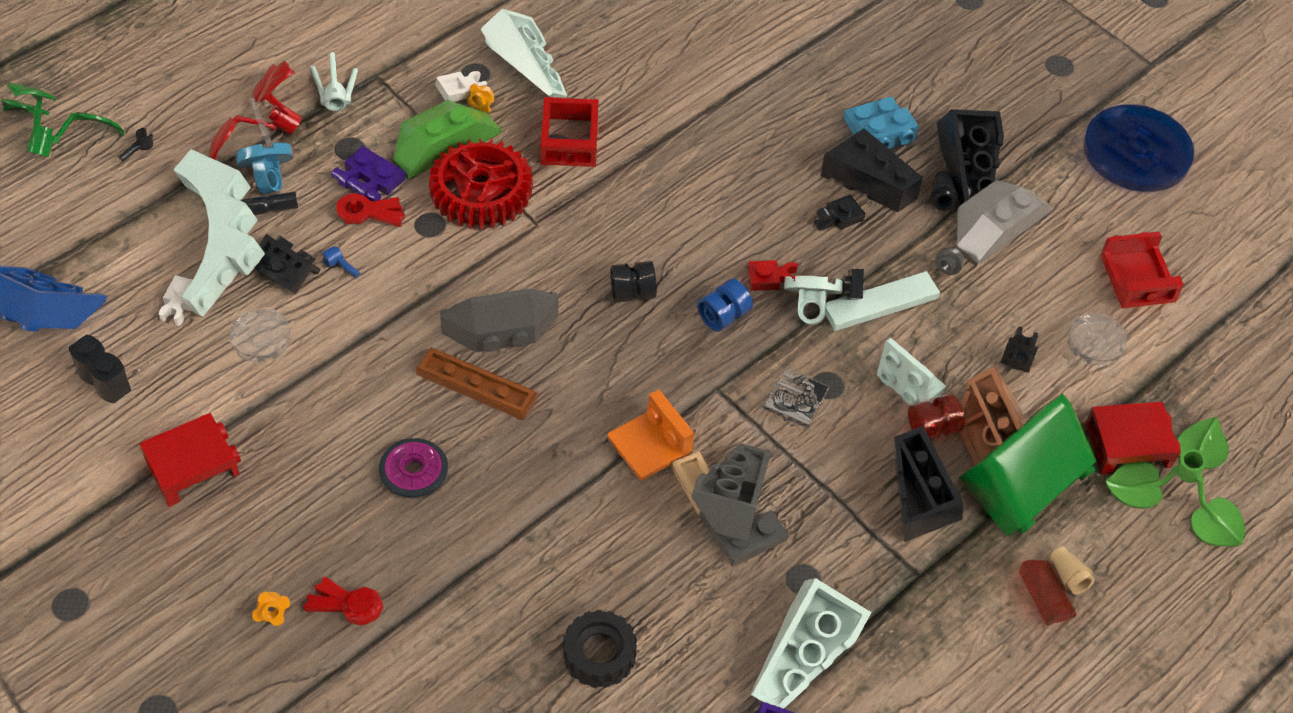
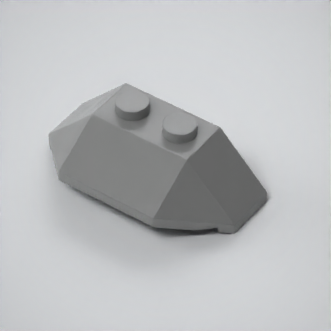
[956,180,1053,267]

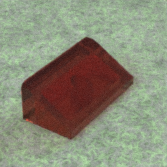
[1019,560,1077,626]

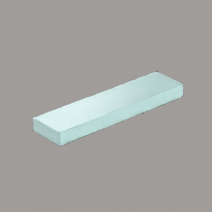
[825,271,940,331]

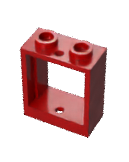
[541,97,599,167]

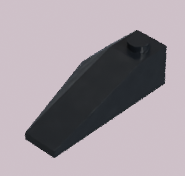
[937,109,1004,205]

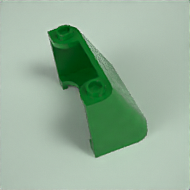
[959,393,1096,536]

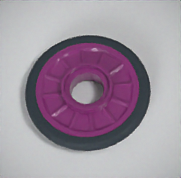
[379,438,448,498]

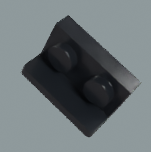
[254,234,321,294]

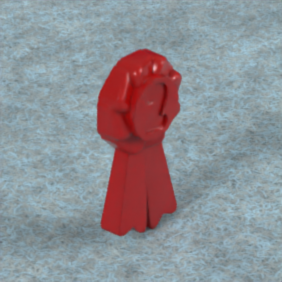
[336,193,405,227]
[303,577,384,626]

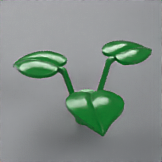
[1,82,124,157]

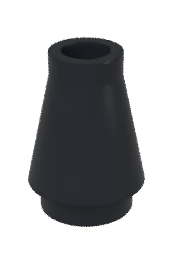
[930,171,958,210]

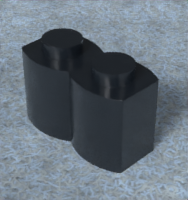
[69,335,131,403]

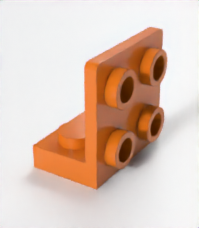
[608,389,694,480]

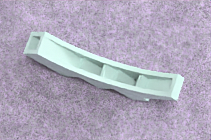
[173,149,265,317]

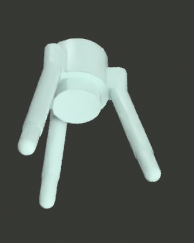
[310,52,358,111]

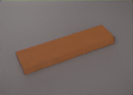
[416,347,537,420]

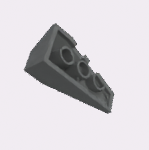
[692,443,771,541]

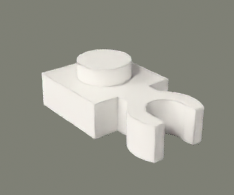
[435,71,487,102]
[159,275,193,326]

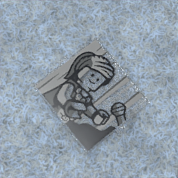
[763,368,830,429]

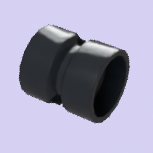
[610,261,657,303]

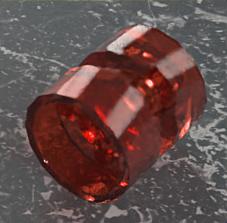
[908,394,965,441]

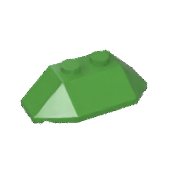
[393,100,501,179]

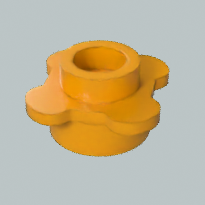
[467,83,494,114]
[252,592,290,626]

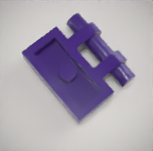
[331,146,406,201]

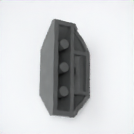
[440,289,558,353]

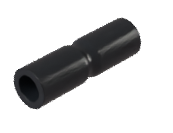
[240,192,298,215]

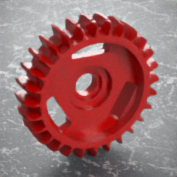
[429,138,533,230]

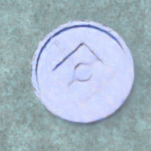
[1083,104,1194,192]

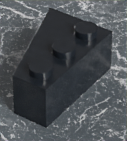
[820,128,923,212]
[894,426,963,542]

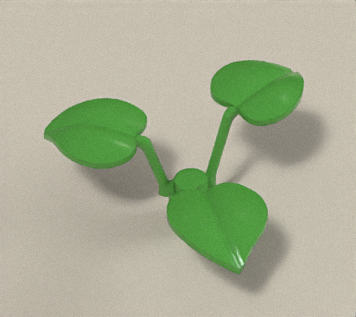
[1106,417,1245,547]

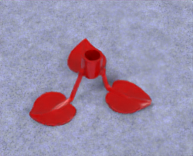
[209,60,302,160]

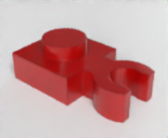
[747,260,799,291]

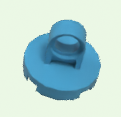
[235,143,293,194]

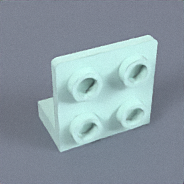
[877,338,946,412]

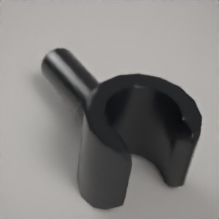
[118,128,153,162]

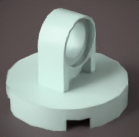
[784,276,843,325]

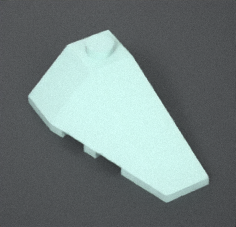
[481,8,567,98]
[750,578,871,709]

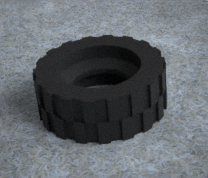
[563,610,637,688]

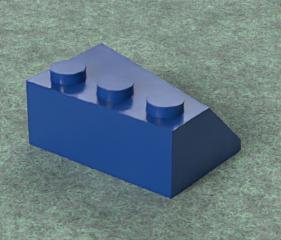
[0,266,107,332]

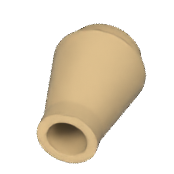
[1050,546,1094,594]

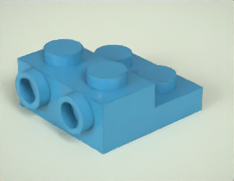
[843,96,919,149]

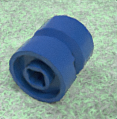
[697,279,753,332]

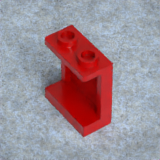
[1100,232,1184,309]
[1085,401,1181,475]
[139,412,241,507]

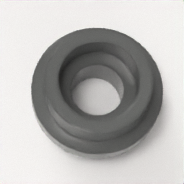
[935,247,964,275]

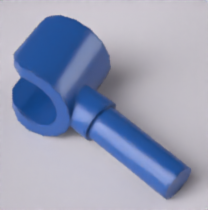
[322,246,360,278]

